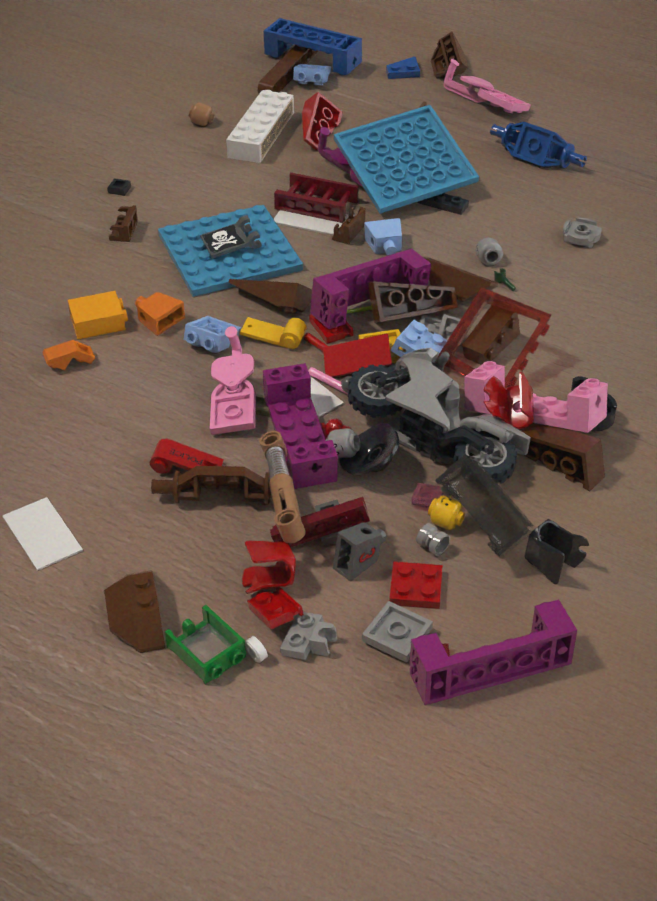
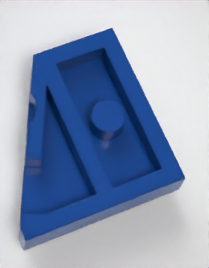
[386,57,420,79]

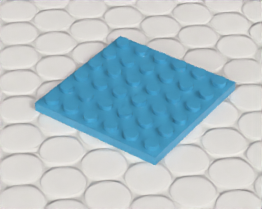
[334,105,479,214]
[158,205,303,297]

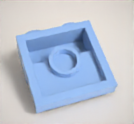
[293,64,332,85]
[183,316,242,353]

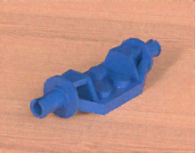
[490,122,587,168]

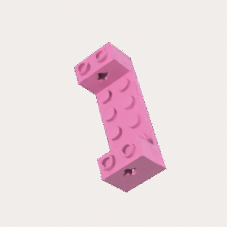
[464,361,608,433]

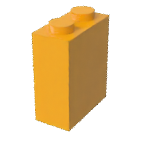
[68,291,128,340]

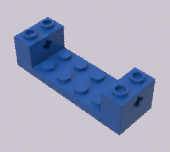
[263,18,362,75]

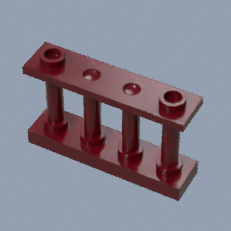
[274,173,359,223]

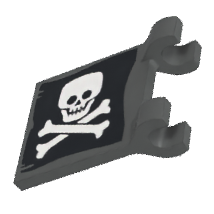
[200,215,262,259]

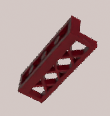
[270,497,370,548]

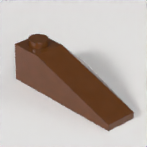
[229,279,312,314]

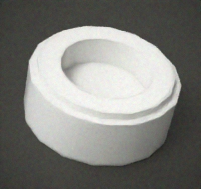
[245,636,268,663]

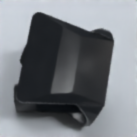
[525,519,589,584]

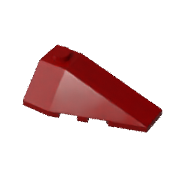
[302,92,343,150]

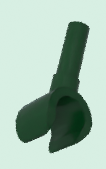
[494,268,516,291]

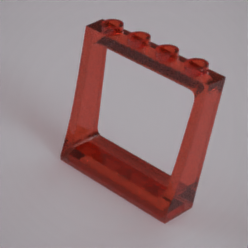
[438,287,551,388]

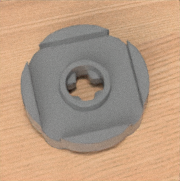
[563,218,602,248]

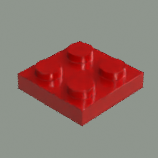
[389,561,443,609]

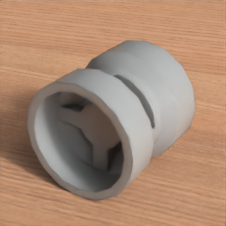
[416,523,450,556]

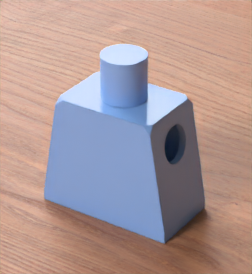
[364,218,402,255]

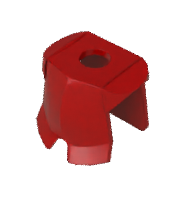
[483,371,534,429]
[242,541,296,594]

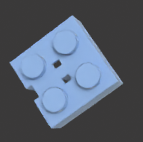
[391,320,449,359]

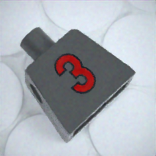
[333,523,387,581]

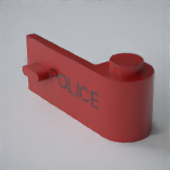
[150,439,224,474]

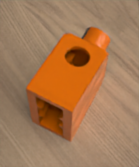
[135,292,185,336]

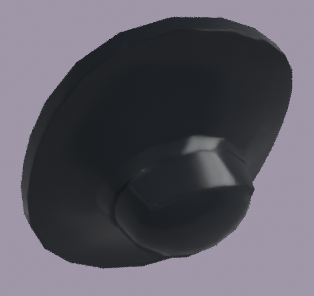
[340,423,399,475]

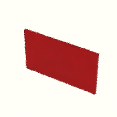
[323,333,392,378]

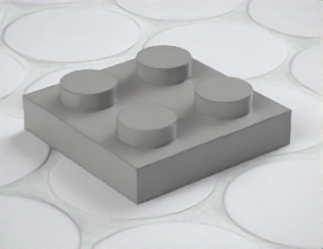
[362,601,433,663]

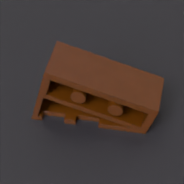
[462,300,520,365]

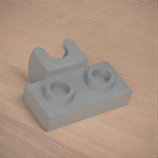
[280,612,337,660]

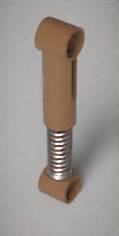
[259,431,305,543]

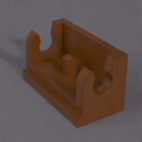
[109,205,138,242]
[332,207,366,245]

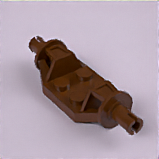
[151,466,272,505]

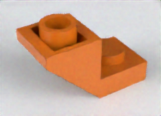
[42,340,95,370]

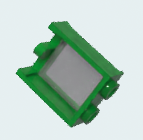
[165,605,246,685]

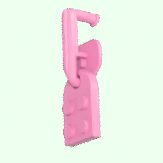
[444,59,531,113]
[210,326,256,435]

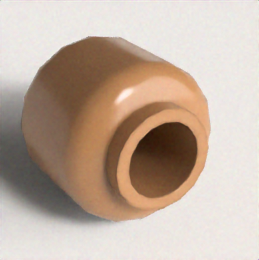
[188,102,215,127]

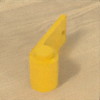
[240,317,307,349]

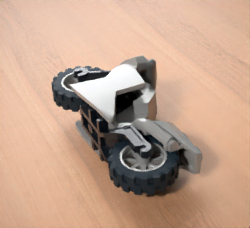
[347,348,531,486]

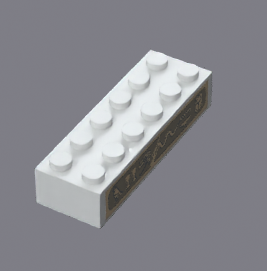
[226,90,294,163]

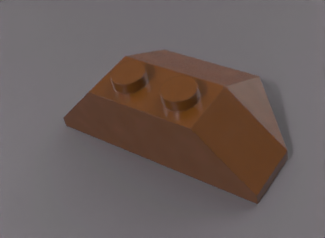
[431,32,468,78]
[423,257,499,301]
[104,570,165,653]

